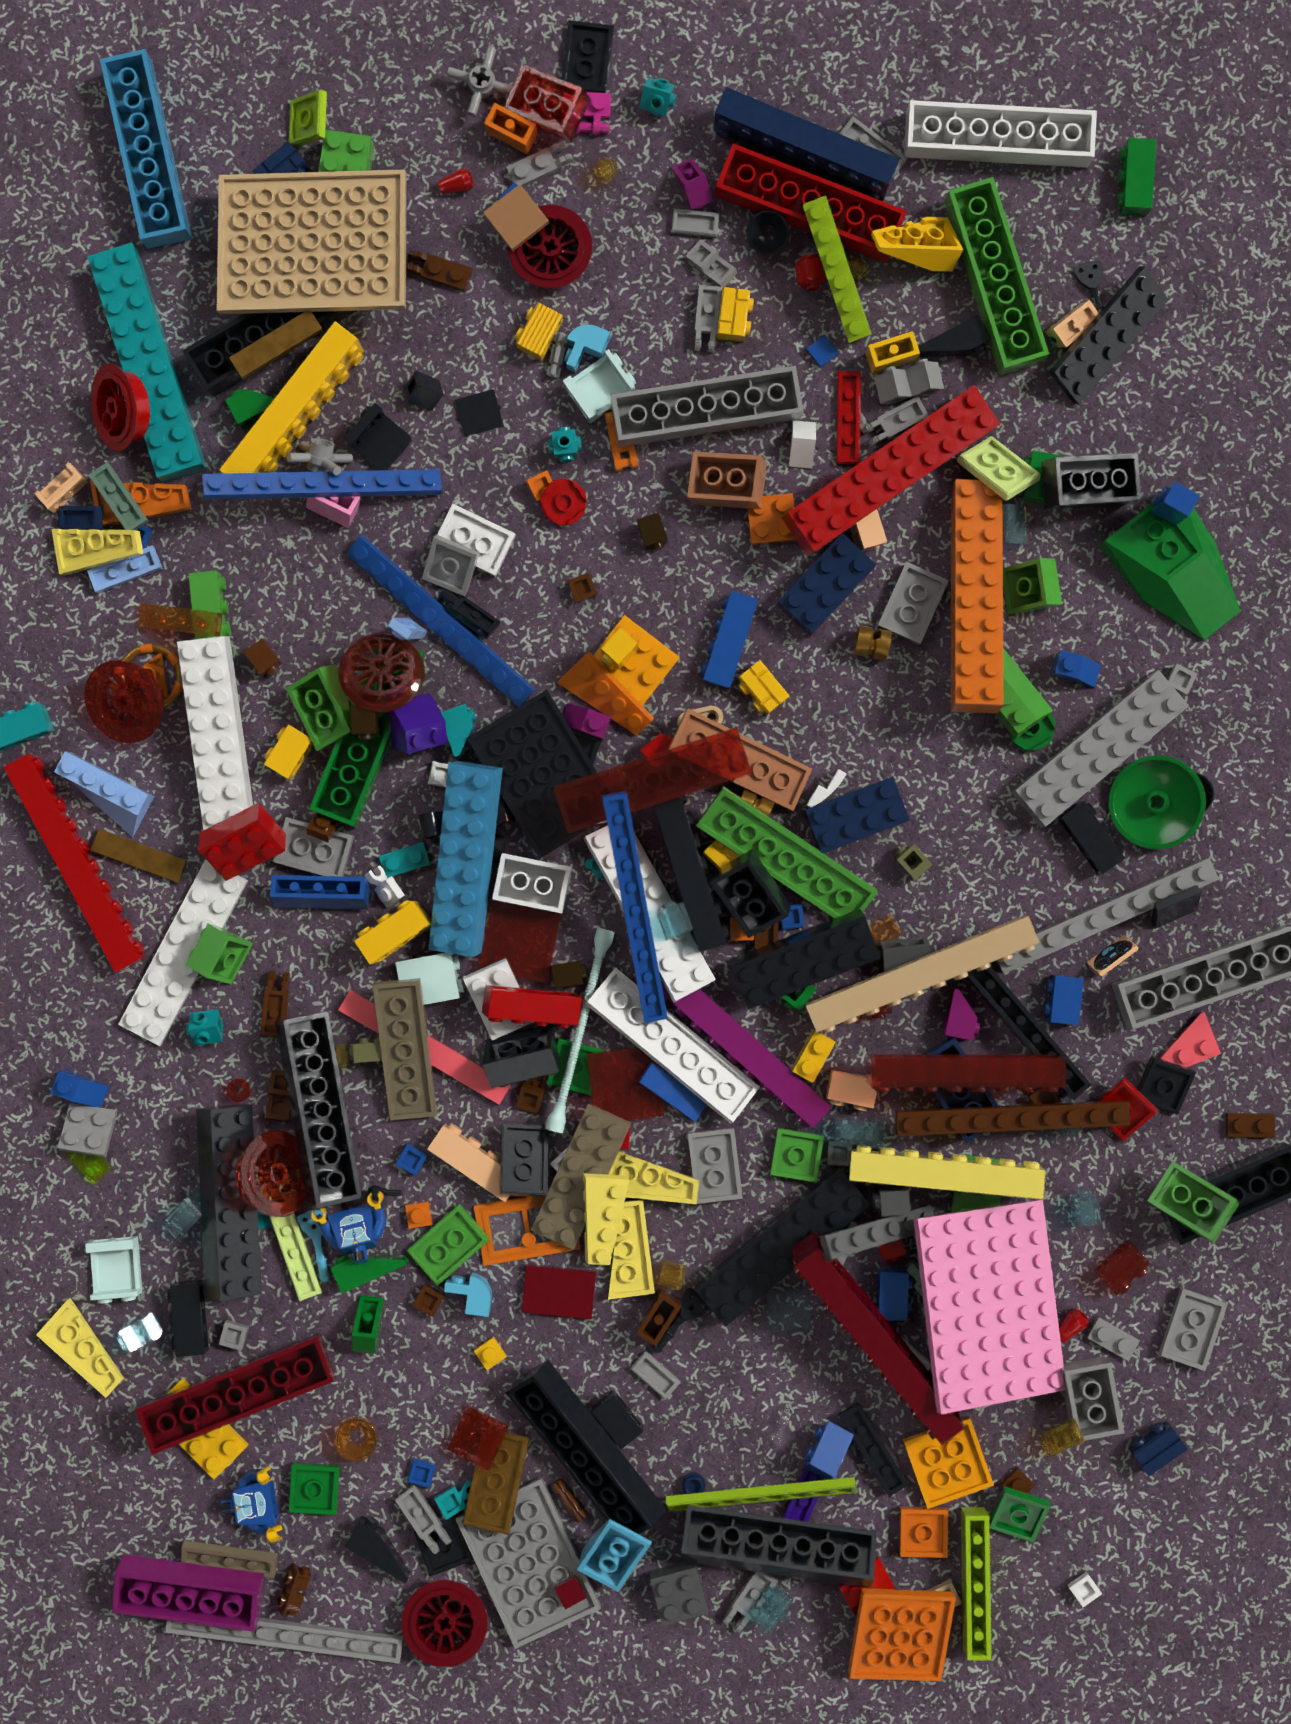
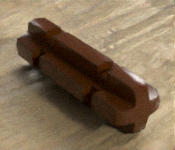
[551,1478,587,1522]

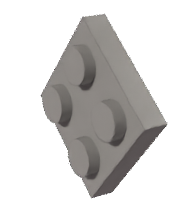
[422,535,480,596]
[58,1103,117,1158]

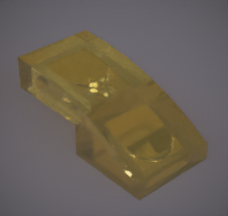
[1039,1419,1085,1458]

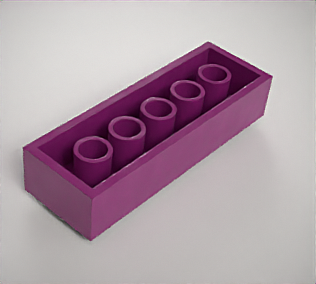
[113,1554,264,1632]

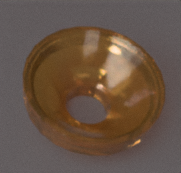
[334,1417,378,1462]

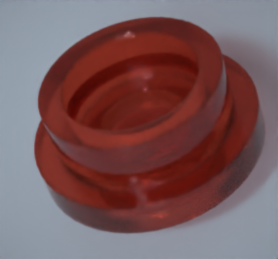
[227,1078,251,1102]

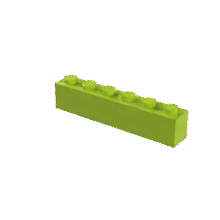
[803,196,872,343]
[961,1507,991,1661]

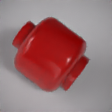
[795,254,827,292]

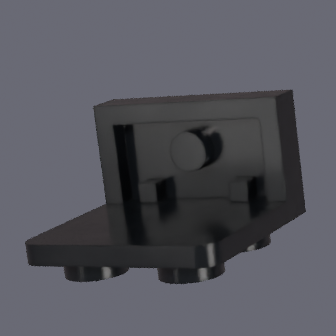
[344,402,412,471]

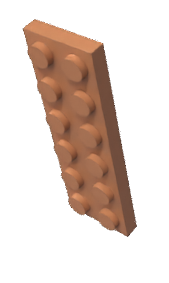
[667,708,812,811]

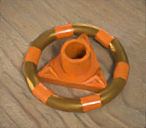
[117,643,183,711]

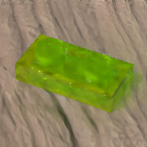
[64,1151,112,1184]

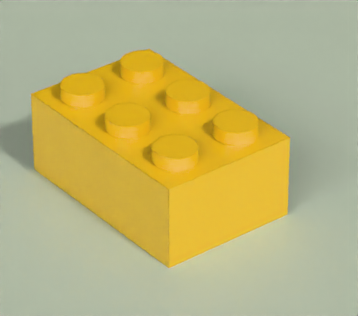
[354,900,432,965]

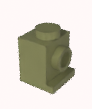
[895,844,933,881]
[349,1036,382,1063]

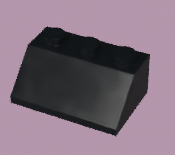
[710,849,791,938]
[482,1024,560,1088]

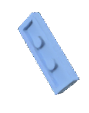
[87,546,163,593]
[388,618,428,640]

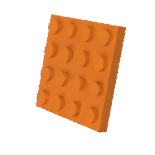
[848,1588,956,1681]

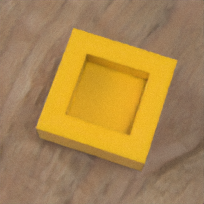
[474,1336,507,1370]

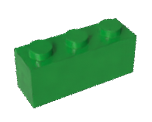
[1116,138,1156,216]

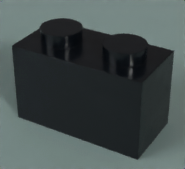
[592,1390,643,1449]

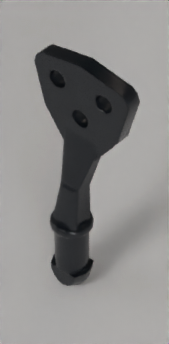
[1073,260,1105,313]
[652,1288,710,1354]

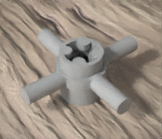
[447,46,516,117]
[287,438,353,475]

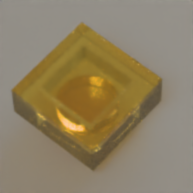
[334,1043,350,1068]
[658,1260,686,1290]

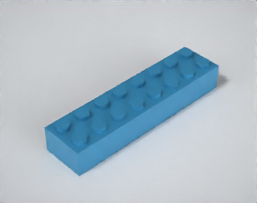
[100,49,192,249]
[428,761,503,957]

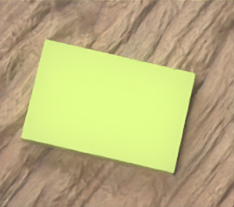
[957,436,1041,501]

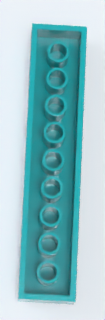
[87,242,207,483]

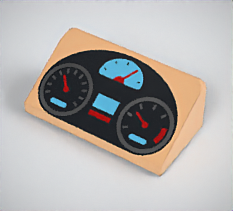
[1087,935,1138,976]

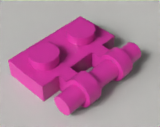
[563,91,611,135]

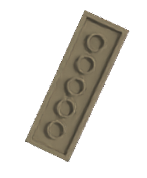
[372,978,438,1121]
[531,1103,631,1250]

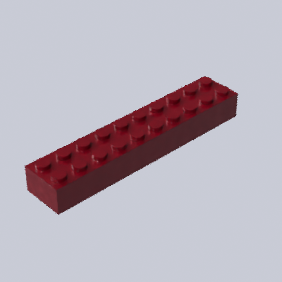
[792,1232,965,1445]

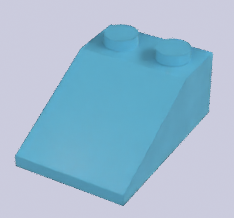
[577,1519,652,1592]

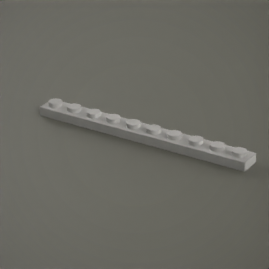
[165,1617,404,1664]

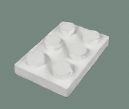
[437,504,516,577]
[463,958,533,1040]

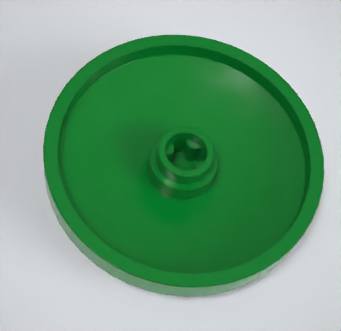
[1109,755,1206,849]

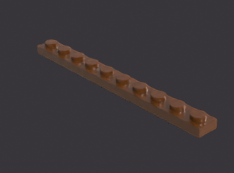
[895,1100,1130,1136]

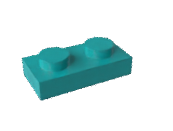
[379,842,431,878]

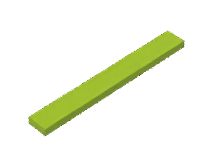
[666,1477,857,1512]

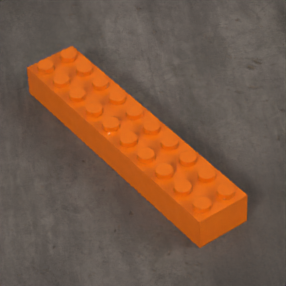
[951,479,1003,714]

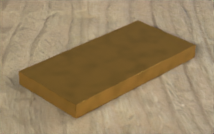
[462,1427,530,1535]

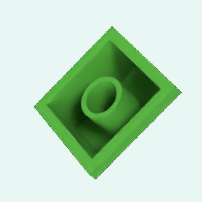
[1003,558,1062,614]
[186,923,253,984]

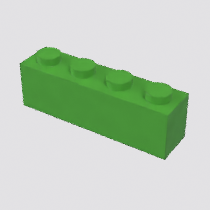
[188,570,233,656]

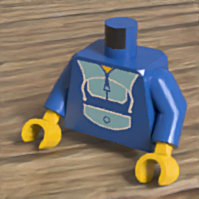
[311,1192,386,1264]
[221,1466,282,1543]

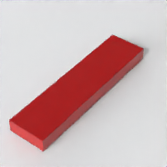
[836,371,861,465]

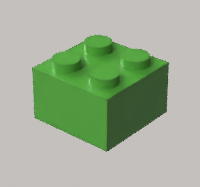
[318,130,375,172]

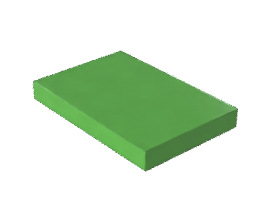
[407,1204,490,1286]

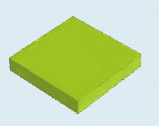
[289,89,327,148]

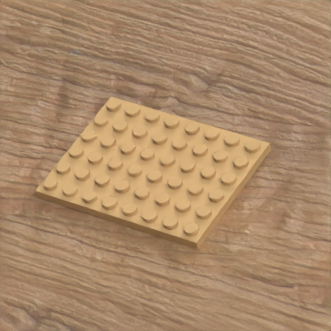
[217,170,407,314]

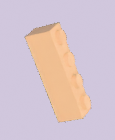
[427,1123,510,1202]

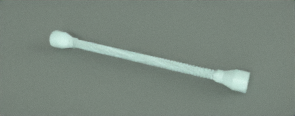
[545,928,615,1133]

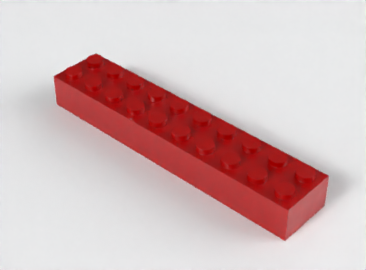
[781,385,1000,557]

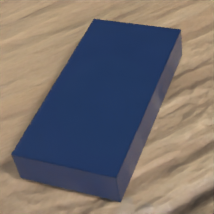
[58,506,103,530]

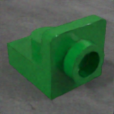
[781,985,817,1011]

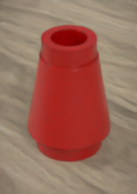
[438,168,474,195]
[1059,1308,1090,1343]

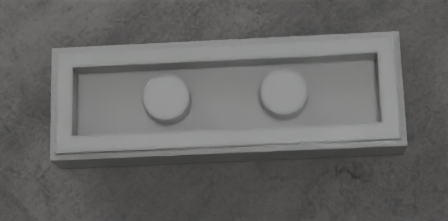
[839,116,908,176]

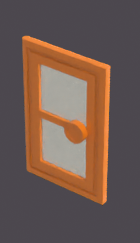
[474,1196,581,1266]

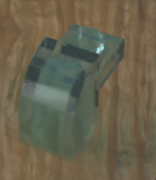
[162,1187,201,1241]
[113,1312,163,1355]

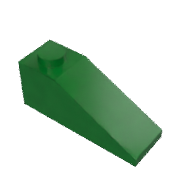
[331,1254,409,1294]

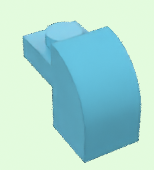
[564,325,610,373]
[444,1272,492,1317]

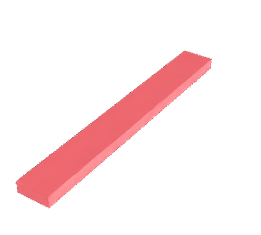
[338,990,511,1105]

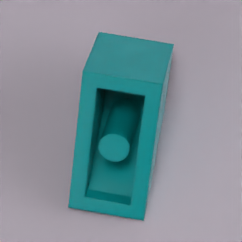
[441,704,477,759]

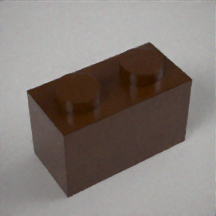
[636,1288,682,1346]

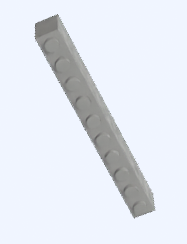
[994,858,1219,974]

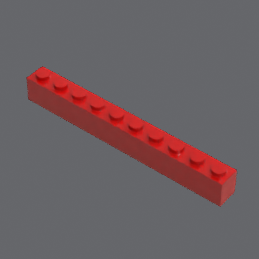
[4,753,145,973]

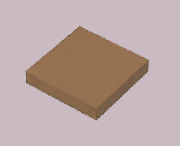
[483,184,549,252]

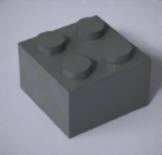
[650,1562,708,1626]

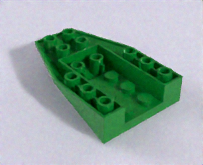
[1099,504,1241,640]

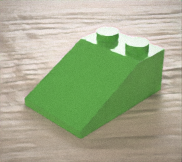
[286,664,352,751]
[1148,1161,1239,1244]

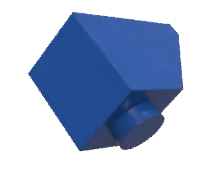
[1050,650,1101,688]
[50,1069,109,1108]

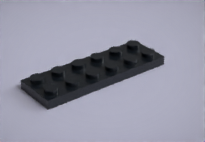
[1049,266,1169,405]

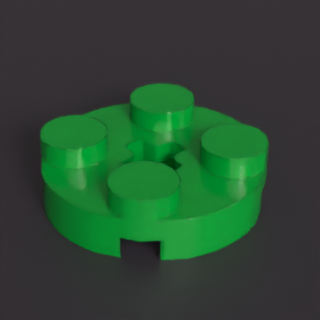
[1007,714,1055,751]

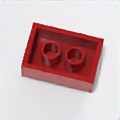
[198,803,286,881]

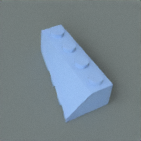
[54,751,154,837]

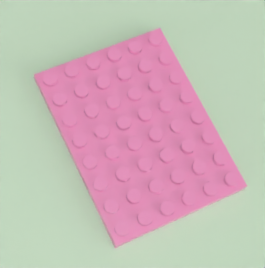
[914,1200,1066,1414]

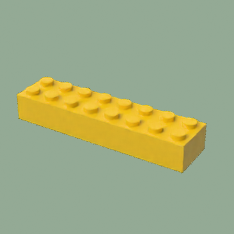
[219,321,364,473]

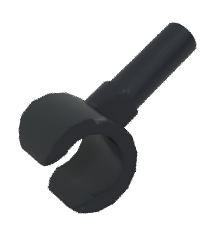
[367,1185,401,1201]

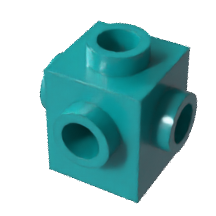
[639,77,677,116]
[548,427,582,463]
[186,1009,223,1046]

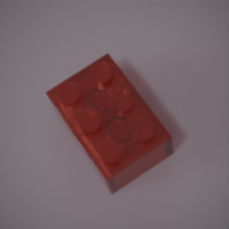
[504,64,591,143]

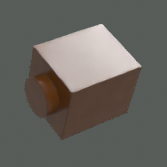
[244,638,283,677]

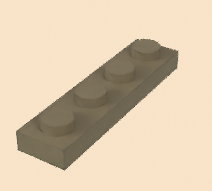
[181,1540,278,1578]

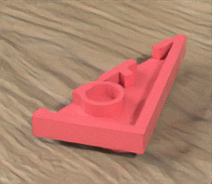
[1160,1011,1221,1067]

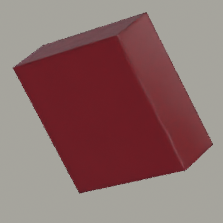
[554,1575,586,1610]

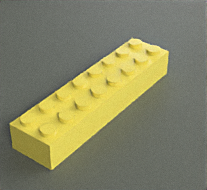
[849,1145,1046,1199]

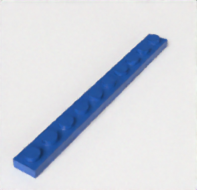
[202,469,442,500]
[346,535,536,707]
[602,791,668,1023]

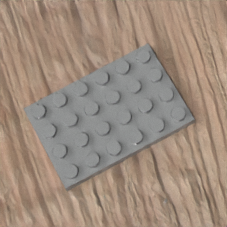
[456,1476,601,1649]

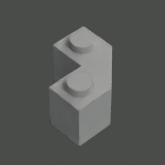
[874,359,944,405]

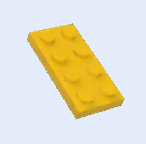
[167,1378,249,1480]

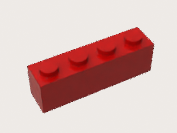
[481,985,582,1028]

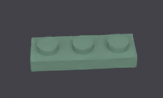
[89,462,149,530]

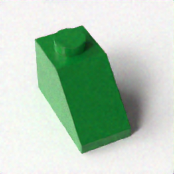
[225,389,275,429]
[352,1295,384,1354]

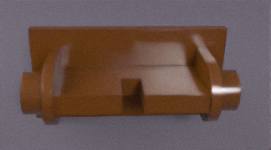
[277,1562,311,1618]

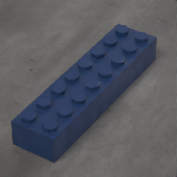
[713,87,899,201]

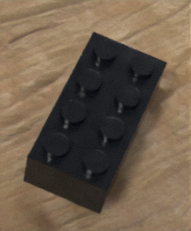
[1041,453,1141,509]

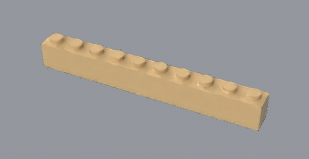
[805,915,1040,1034]

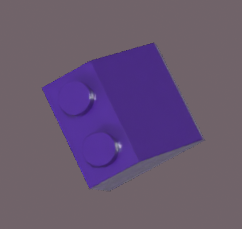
[388,693,447,754]

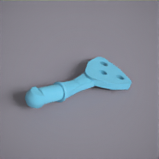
[297,1209,330,1283]

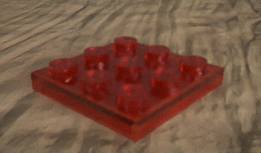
[478,901,561,983]
[586,1047,664,1120]

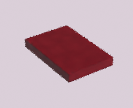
[522,1264,596,1319]

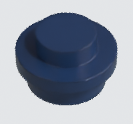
[682,1472,705,1494]

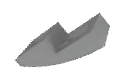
[685,239,737,288]

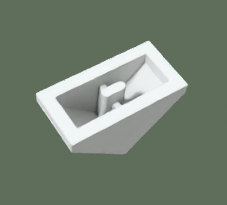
[789,421,816,469]

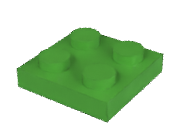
[770,1127,824,1183]

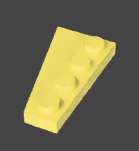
[52,529,143,575]
[608,1151,699,1204]
[583,1173,630,1265]
[608,1199,655,1300]
[36,1298,124,1398]

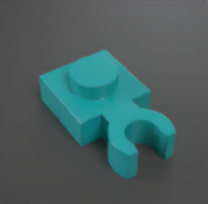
[434,1480,472,1520]

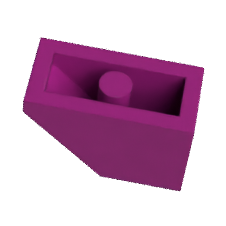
[671,158,713,210]
[563,703,611,741]
[942,988,980,1041]

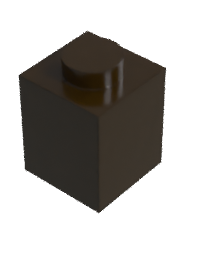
[637,512,668,552]
[350,704,379,740]
[551,960,587,988]

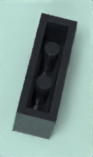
[1057,801,1125,875]
[167,1279,209,1357]

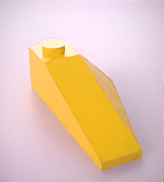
[871,217,963,272]

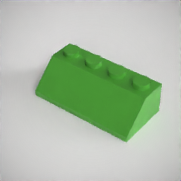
[996,648,1053,739]

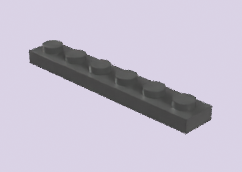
[820,1205,934,1261]

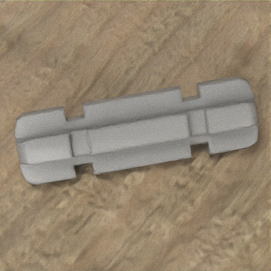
[546,332,568,378]

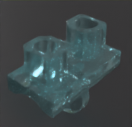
[749,1583,793,1635]

